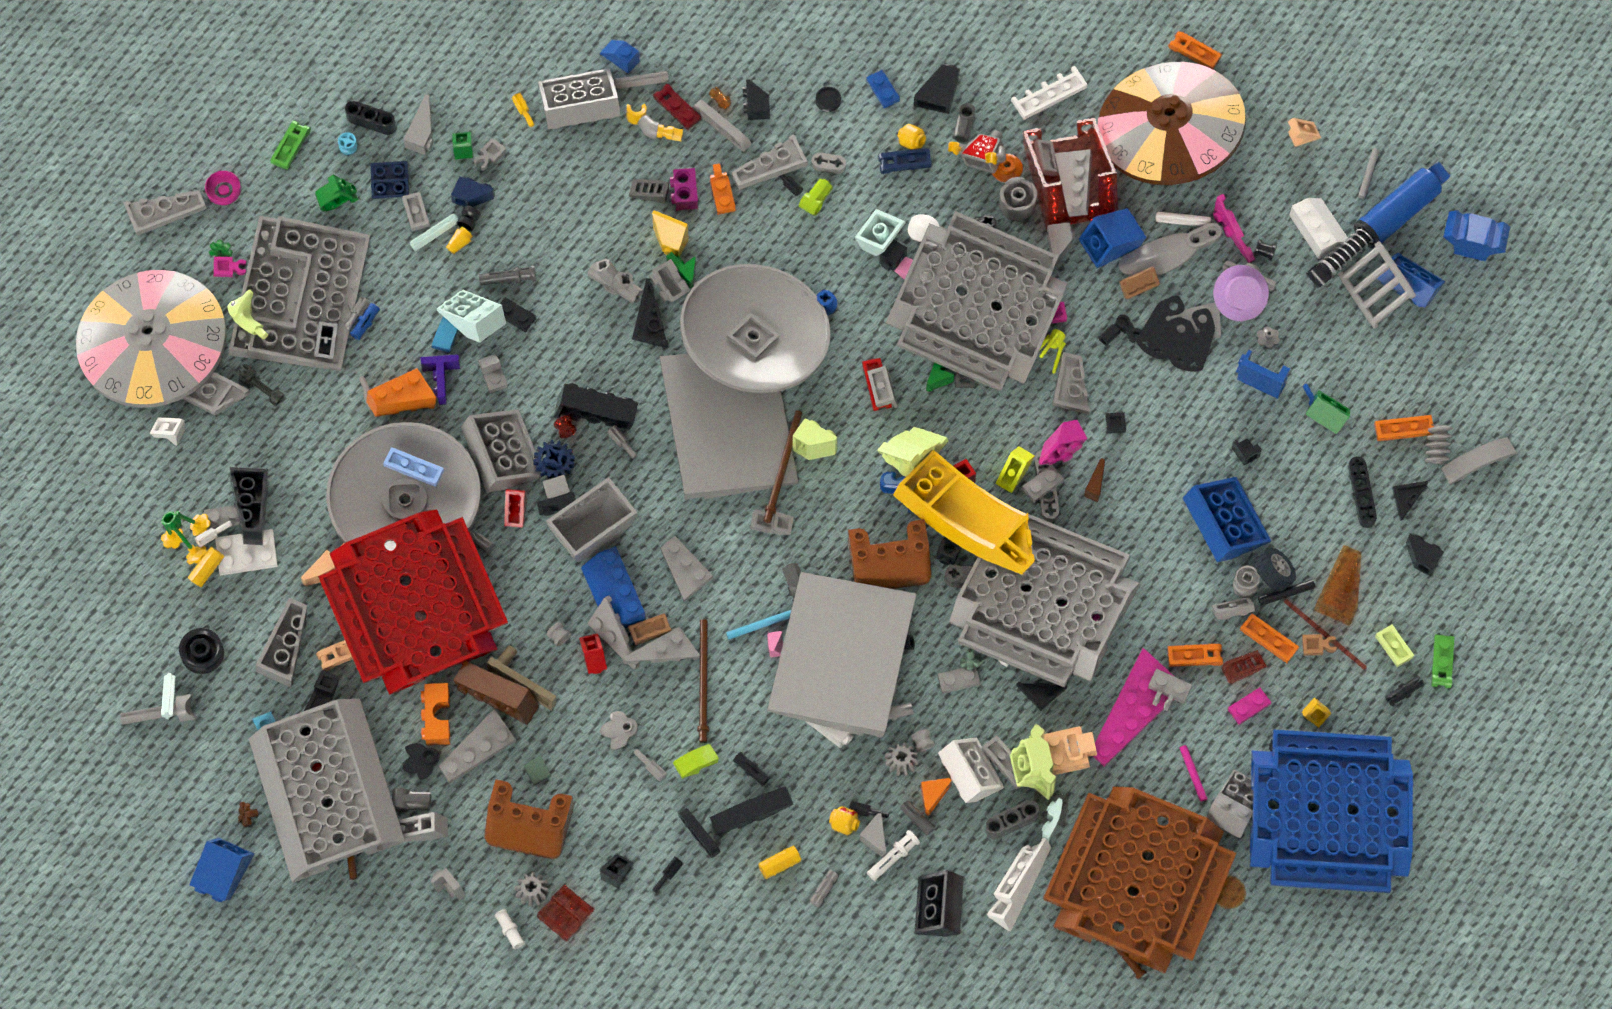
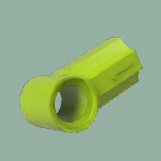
[799,179,833,216]

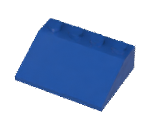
[1182,477,1271,563]

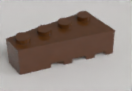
[453,661,539,725]

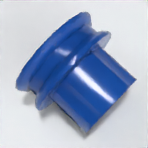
[816,290,837,316]

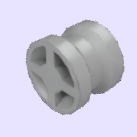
[546,622,571,646]
[911,729,935,752]

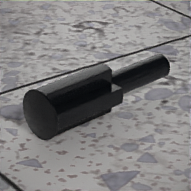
[778,174,803,196]
[849,801,889,818]
[653,857,684,893]

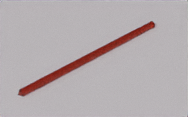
[1284,599,1367,670]

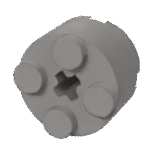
[999,177,1037,220]

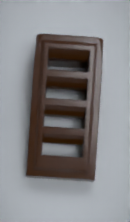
[1084,458,1105,502]

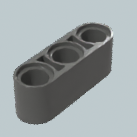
[986,800,1039,840]

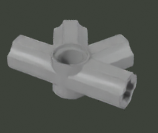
[588,258,643,304]

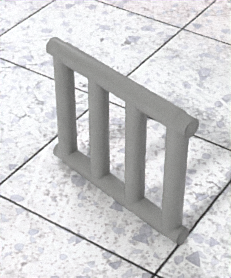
[1338,241,1416,329]

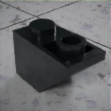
[742,79,770,120]
[1406,533,1444,577]

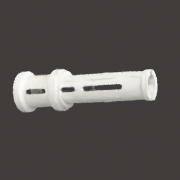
[867,830,920,881]

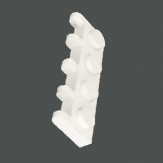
[1011,66,1087,120]

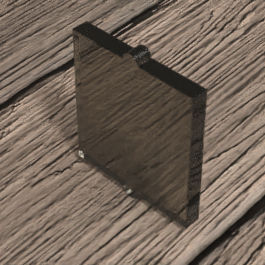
[1032,791,1069,827]

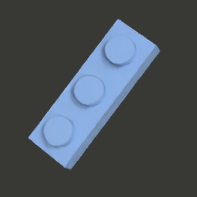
[383,447,444,487]

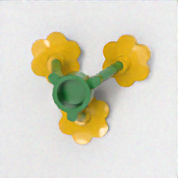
[161,511,211,565]

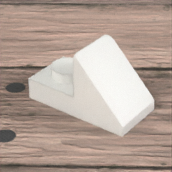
[150,417,185,445]

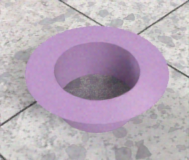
[1213,265,1269,321]

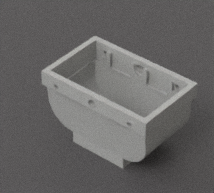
[546,477,638,562]

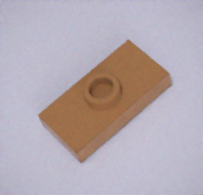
[1119,267,1160,299]
[628,613,672,646]

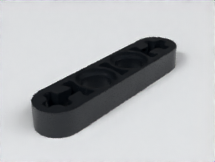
[1348,456,1377,528]

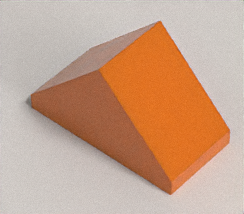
[921,778,952,816]

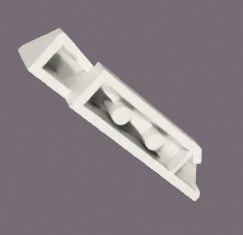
[987,838,1051,932]

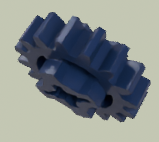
[533,440,575,480]

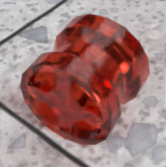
[554,416,577,439]

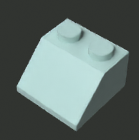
[855,209,905,256]

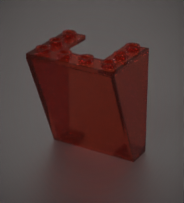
[1023,118,1118,229]

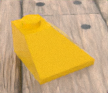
[652,210,689,256]

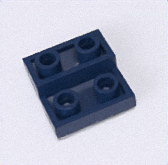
[370,161,409,199]

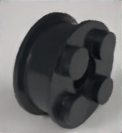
[179,628,224,674]

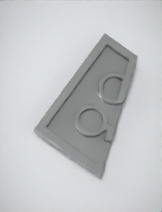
[1052,352,1090,414]
[661,536,713,602]

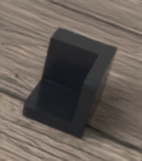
[1231,439,1262,466]

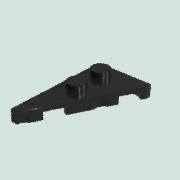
[632,278,668,348]

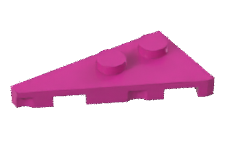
[1213,194,1255,263]

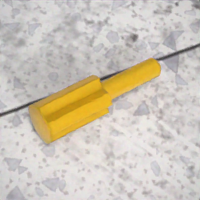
[512,93,535,127]

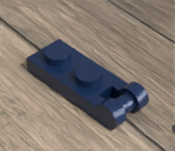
[878,148,932,174]

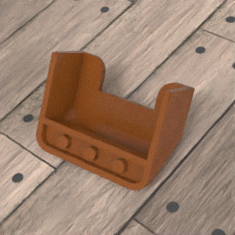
[848,519,932,589]
[484,779,574,859]

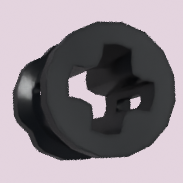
[1254,239,1277,261]

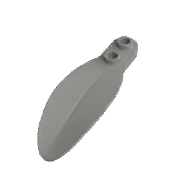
[1119,223,1222,276]

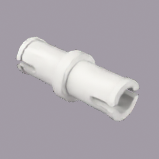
[495,909,525,949]

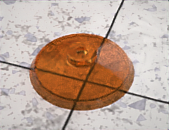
[1216,876,1246,909]

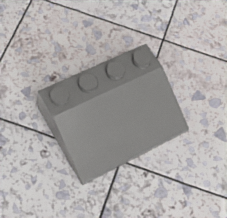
[538,68,621,129]
[461,409,541,492]

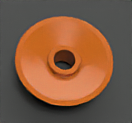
[992,154,1023,182]

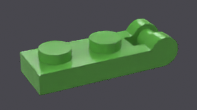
[270,120,311,170]
[1431,634,1455,689]

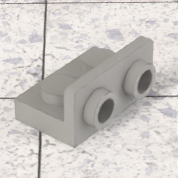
[430,868,465,901]

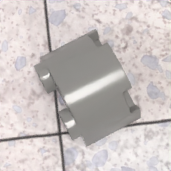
[649,259,690,302]

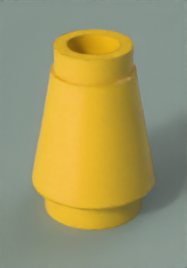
[446,227,473,254]

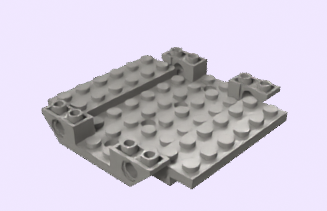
[886,211,1067,391]
[949,512,1140,688]

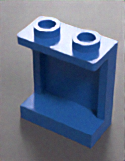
[1236,350,1290,399]

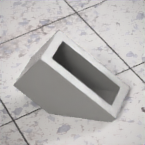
[1046,222,1075,266]

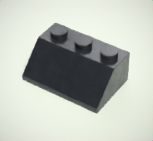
[914,870,964,937]

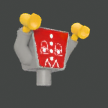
[948,130,1006,173]

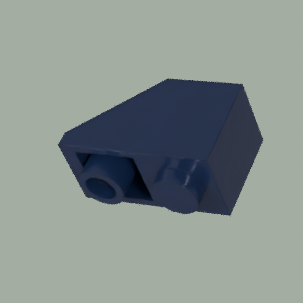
[451,176,495,207]

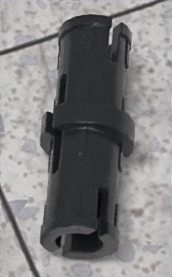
[1385,675,1424,706]
[733,752,770,787]

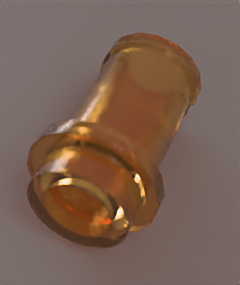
[709,87,731,109]

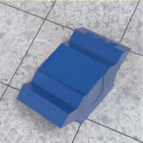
[1443,210,1510,262]

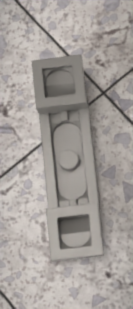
[1441,437,1517,485]

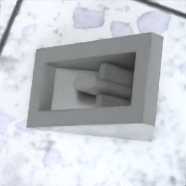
[860,813,886,857]

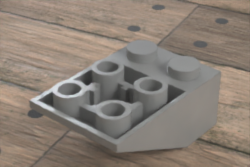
[1206,770,1253,838]

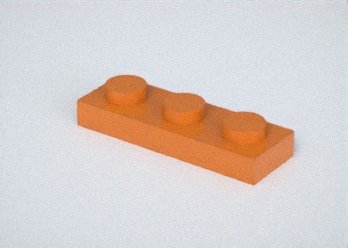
[1374,415,1434,441]
[1240,613,1299,664]

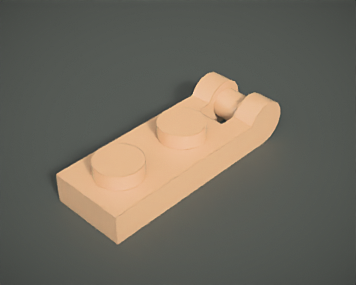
[316,640,353,671]

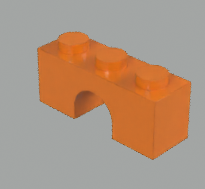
[421,683,450,746]

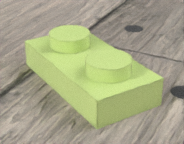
[1375,625,1414,667]

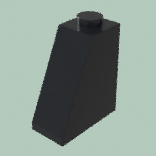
[913,64,960,114]

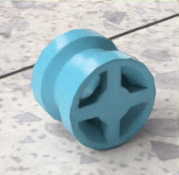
[338,132,358,155]

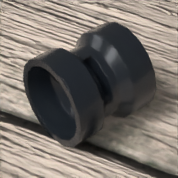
[456,206,481,231]

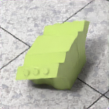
[877,427,949,476]
[1010,724,1056,800]

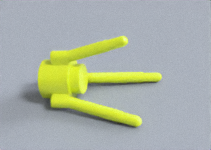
[1039,329,1066,373]

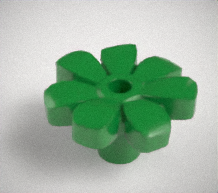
[209,239,233,257]

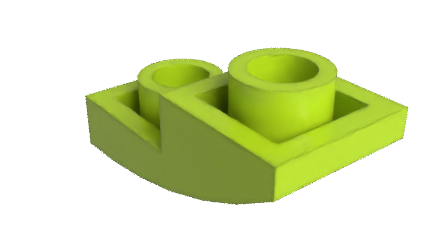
[673,744,719,778]

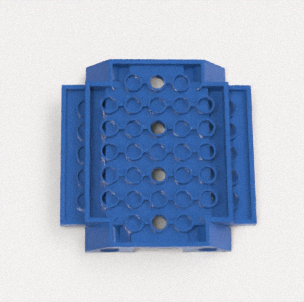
[1250,729,1413,893]

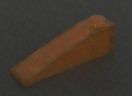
[1314,545,1361,626]

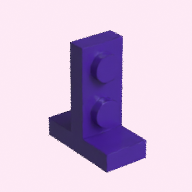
[420,354,460,405]

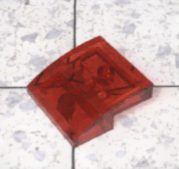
[537,885,595,942]

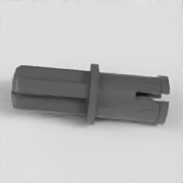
[900,801,935,836]

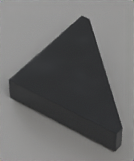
[1392,481,1428,521]
[1016,682,1067,711]

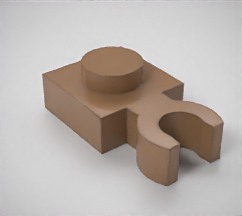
[1302,634,1337,656]

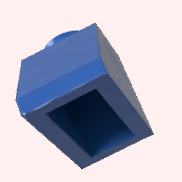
[600,40,640,74]

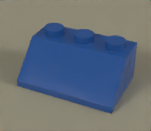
[1377,252,1445,308]

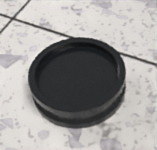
[816,86,841,112]

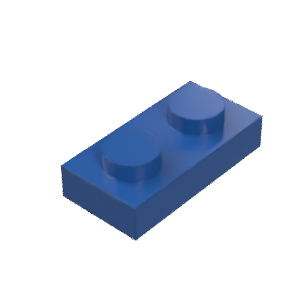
[866,70,900,108]

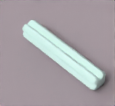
[410,214,458,251]
[161,673,176,719]

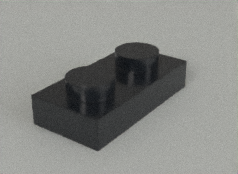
[500,297,536,333]

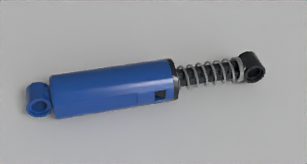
[1306,162,1451,288]

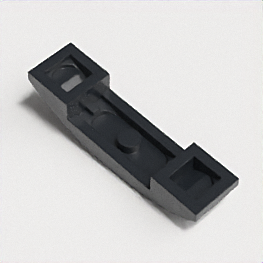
[301,670,340,736]

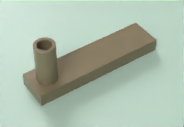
[487,645,556,711]

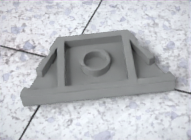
[183,372,250,415]

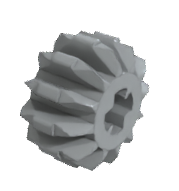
[885,743,918,776]
[515,872,549,907]

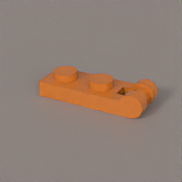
[1168,31,1222,69]
[1167,644,1223,667]

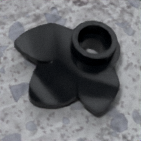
[402,743,440,780]

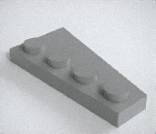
[732,134,808,190]

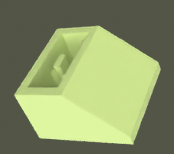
[793,418,837,460]

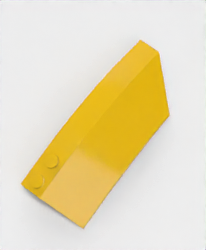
[893,450,1035,575]

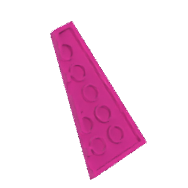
[1093,648,1175,767]

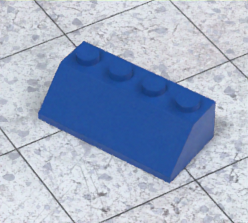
[581,546,646,629]

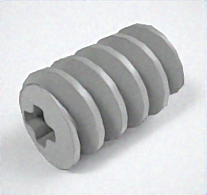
[1425,424,1453,465]

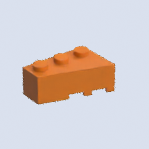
[366,368,436,417]

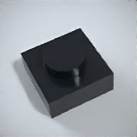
[1105,412,1126,434]

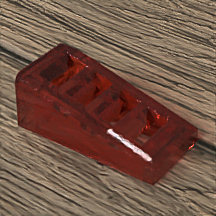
[1221,650,1267,684]

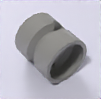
[1233,566,1260,598]

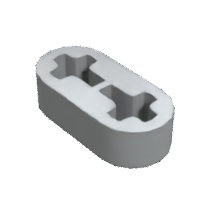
[812,153,846,174]

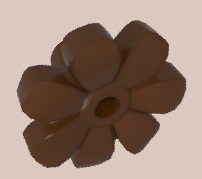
[238,802,258,827]

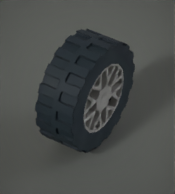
[1255,547,1296,591]

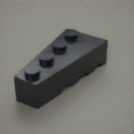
[553,383,638,429]
[230,467,269,545]

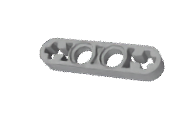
[693,100,751,152]
[1034,450,1059,522]

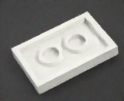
[215,529,278,576]

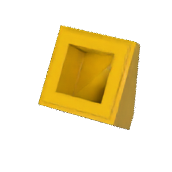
[1302,698,1332,728]

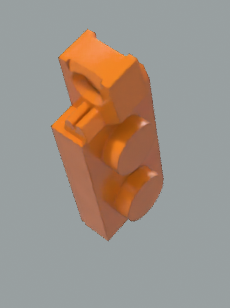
[710,163,736,215]

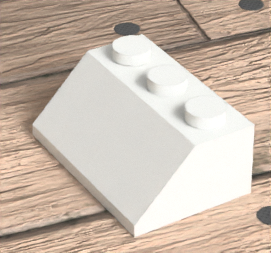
[1289,198,1348,259]
[938,738,1004,803]

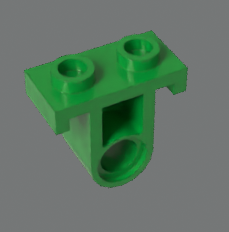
[315,174,358,212]

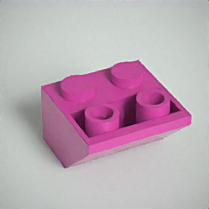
[1039,420,1088,465]

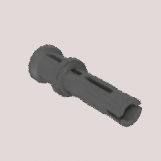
[479,264,536,286]

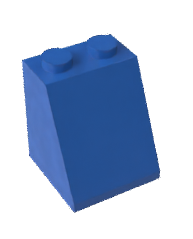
[1079,208,1147,268]
[189,838,255,902]

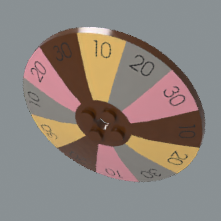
[1098,62,1246,185]

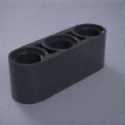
[344,101,397,135]

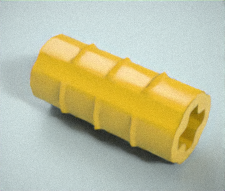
[188,546,225,587]
[758,846,801,879]

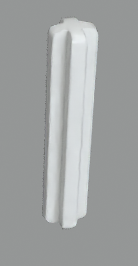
[1156,212,1211,227]

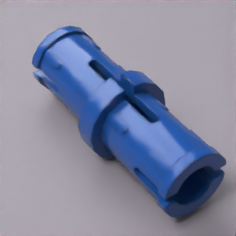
[350,303,380,340]

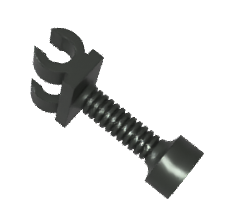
[239,364,285,406]

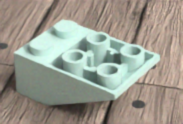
[437,290,506,343]

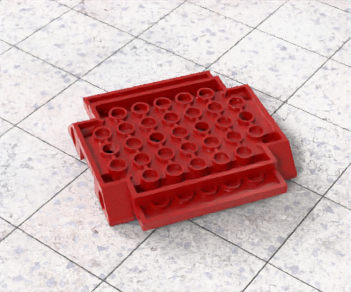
[318,509,508,695]

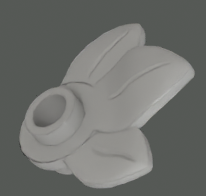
[600,711,638,750]

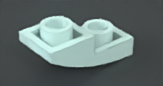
[1041,798,1062,842]

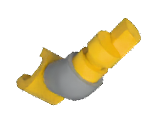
[626,104,683,141]

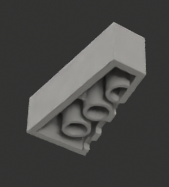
[255,598,307,687]

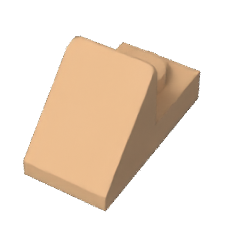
[1288,118,1321,147]

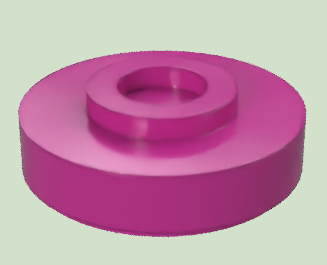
[205,171,241,205]

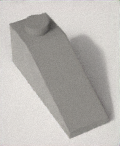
[403,94,434,155]
[399,812,448,842]

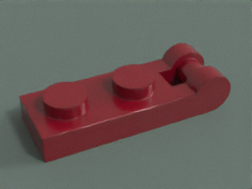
[653,83,701,130]

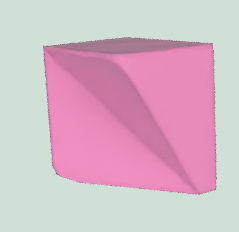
[767,631,783,657]

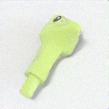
[227,290,268,340]

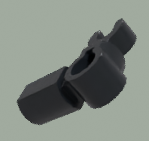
[1098,314,1142,346]

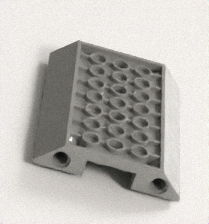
[249,699,405,883]

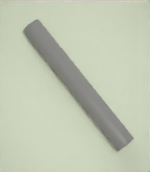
[1358,148,1379,199]

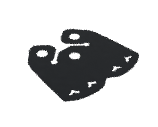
[1136,295,1215,372]

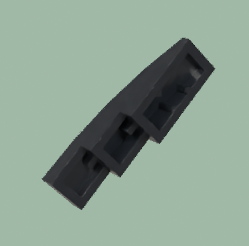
[710,786,794,836]

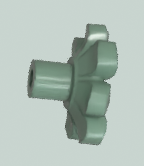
[960,649,985,670]

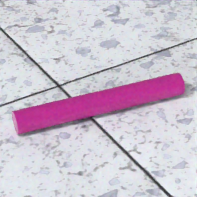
[1179,745,1207,802]

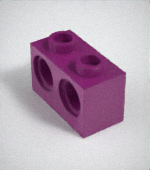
[670,168,698,211]

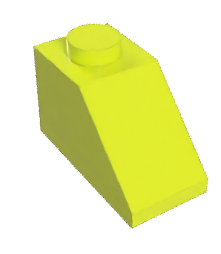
[995,446,1035,493]

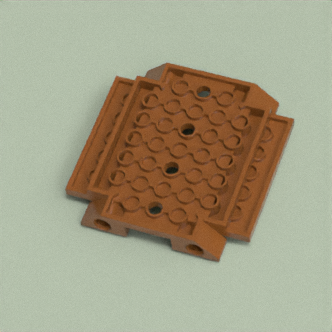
[1043,786,1236,974]

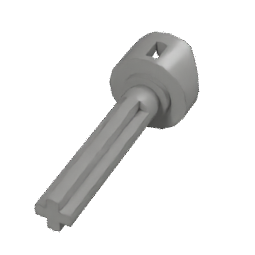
[120,694,197,725]

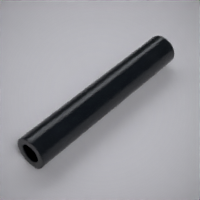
[1258,579,1315,606]

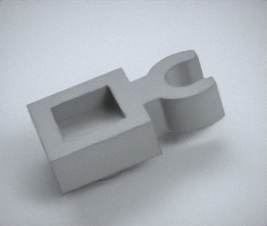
[474,138,507,171]

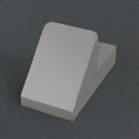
[478,354,508,393]

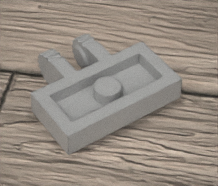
[1148,669,1192,711]

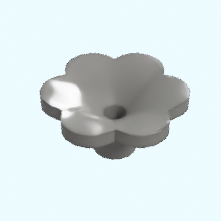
[1257,326,1280,349]

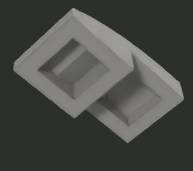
[750,509,794,535]

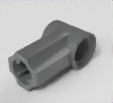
[953,103,975,142]
[782,563,801,601]
[392,788,431,812]

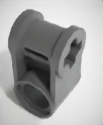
[944,565,973,588]

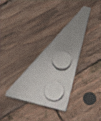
[587,596,640,669]
[622,627,700,664]

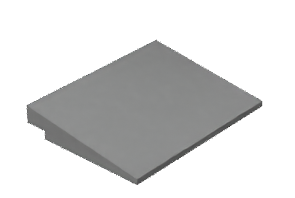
[229,216,370,371]
[660,354,798,500]
[767,572,916,738]

